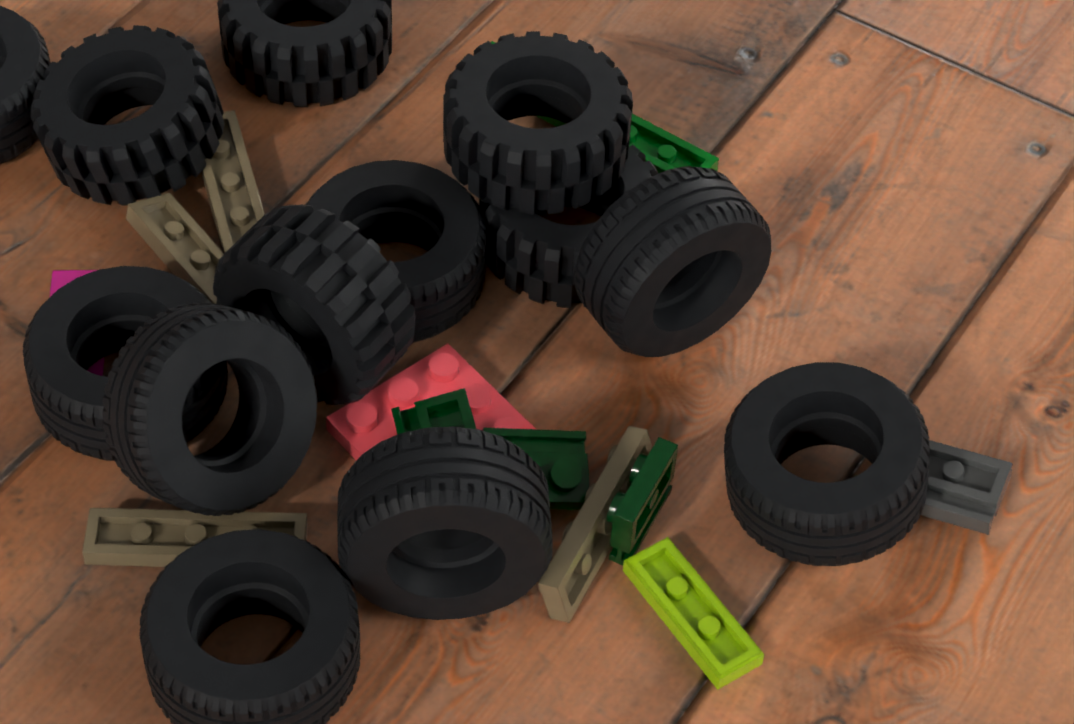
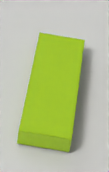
[623,537,764,690]

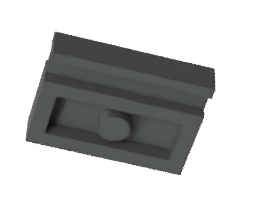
[920,440,1013,535]

